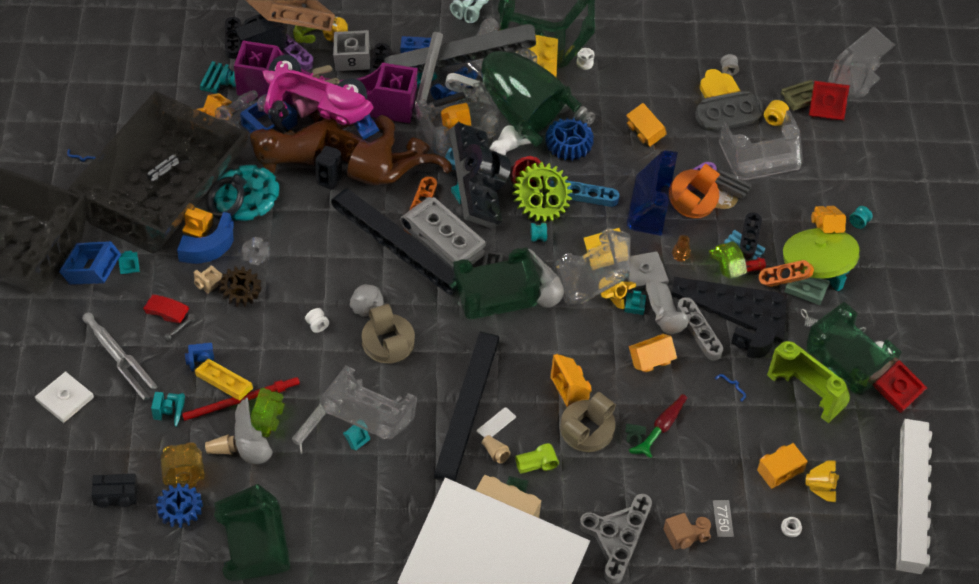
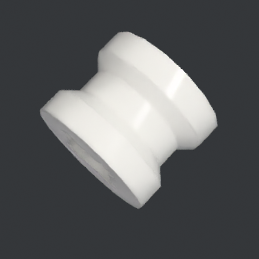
[576,48,595,70]
[305,308,329,333]

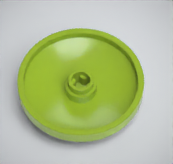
[783,228,859,278]

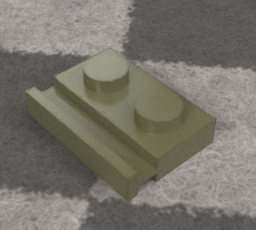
[781,80,813,111]

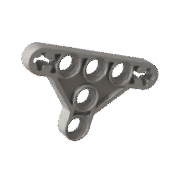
[579,494,652,584]

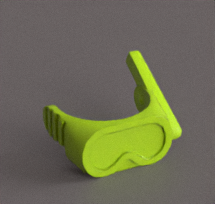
[293,25,322,43]

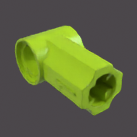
[515,443,559,474]

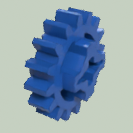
[156,483,203,528]

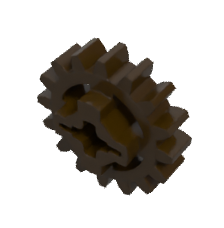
[219,266,261,307]

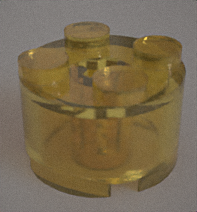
[160,442,205,489]

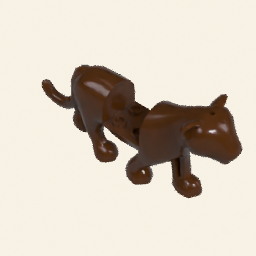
[250,109,453,186]

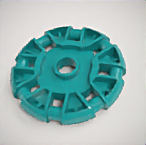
[214,165,279,221]

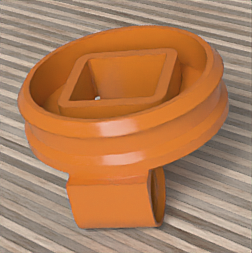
[669,163,720,218]

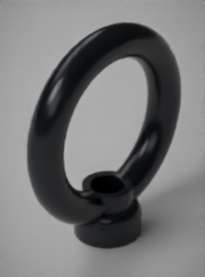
[206,173,247,219]

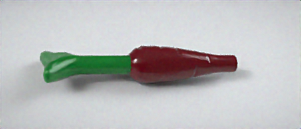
[629,394,688,458]

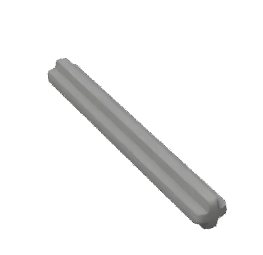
[412,32,443,119]

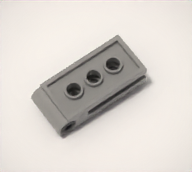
[400,197,486,273]

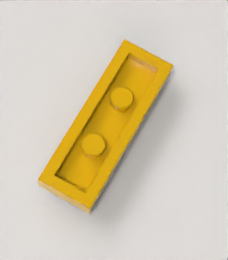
[195,359,253,401]

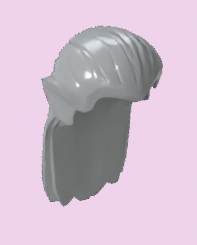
[523,248,564,308]
[646,279,689,334]
[235,398,273,464]

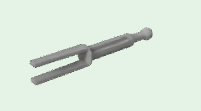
[82,313,158,400]

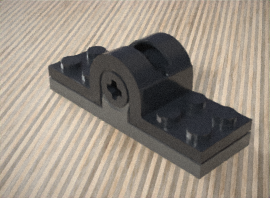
[449,122,511,229]

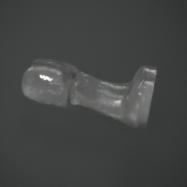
[215,90,259,137]

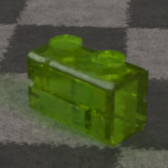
[250,387,285,437]

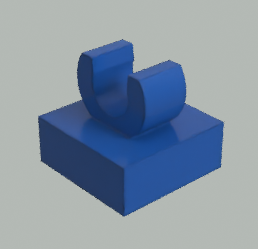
[354,114,379,140]

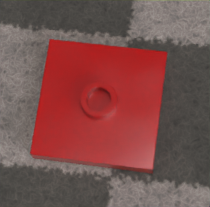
[809,81,850,120]
[873,360,927,413]

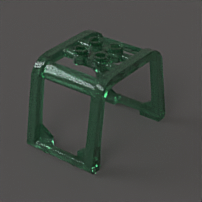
[498,0,595,69]

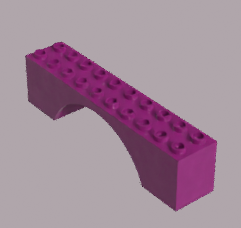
[234,41,418,123]

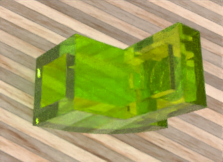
[709,241,748,279]

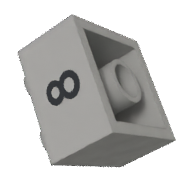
[333,30,370,71]

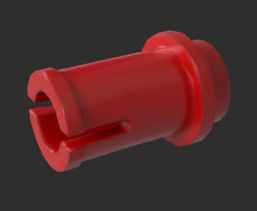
[741,257,766,274]

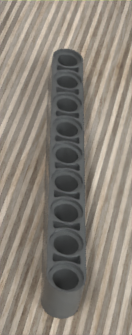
[384,24,536,73]

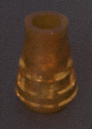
[672,235,691,261]

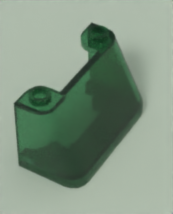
[453,247,540,319]
[214,484,290,582]

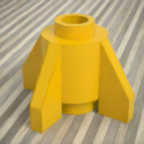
[600,271,636,309]
[806,460,839,502]

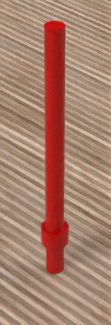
[182,377,300,421]

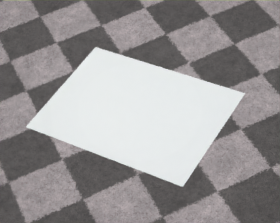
[397,478,590,584]

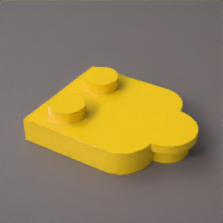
[700,69,740,98]

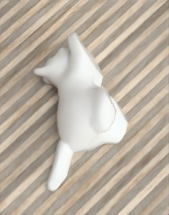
[489,125,536,155]

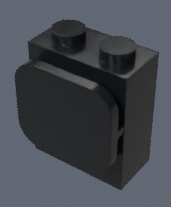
[235,14,288,51]

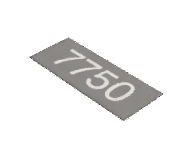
[713,500,734,537]

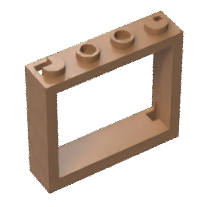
[245,0,335,31]

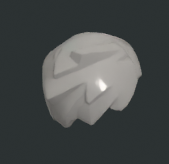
[350,284,384,317]

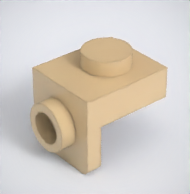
[193,265,222,293]

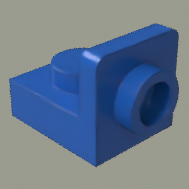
[185,343,214,372]

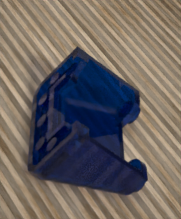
[627,150,678,236]

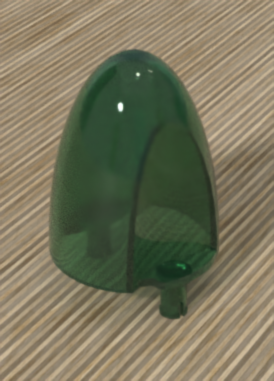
[481,51,582,147]

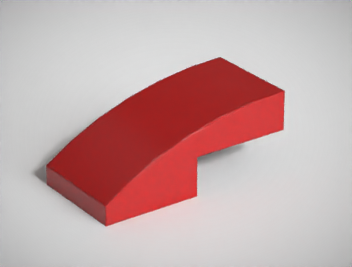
[143,295,189,323]

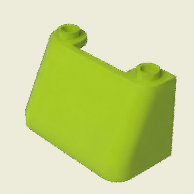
[767,341,850,423]

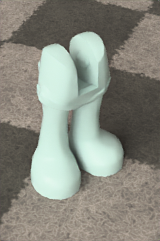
[450,0,489,23]

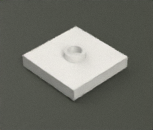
[35,371,94,423]

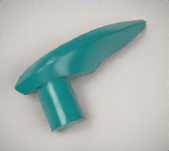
[167,393,185,427]

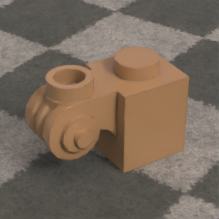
[663,513,711,550]

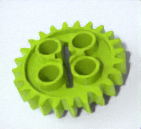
[512,162,573,223]

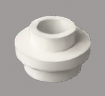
[781,517,802,537]

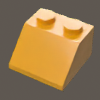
[551,354,592,407]

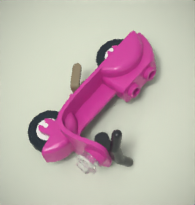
[257,55,374,134]

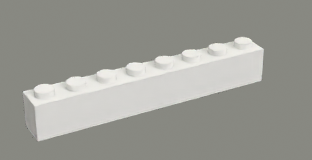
[896,419,932,574]

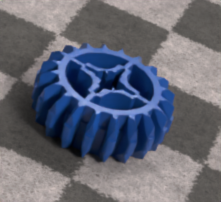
[545,118,594,161]

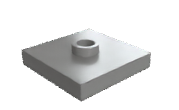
[622,251,669,291]

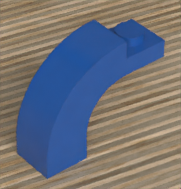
[177,212,234,264]

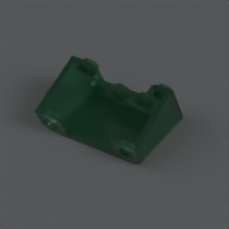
[807,302,902,395]

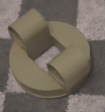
[362,304,415,363]
[560,392,616,452]

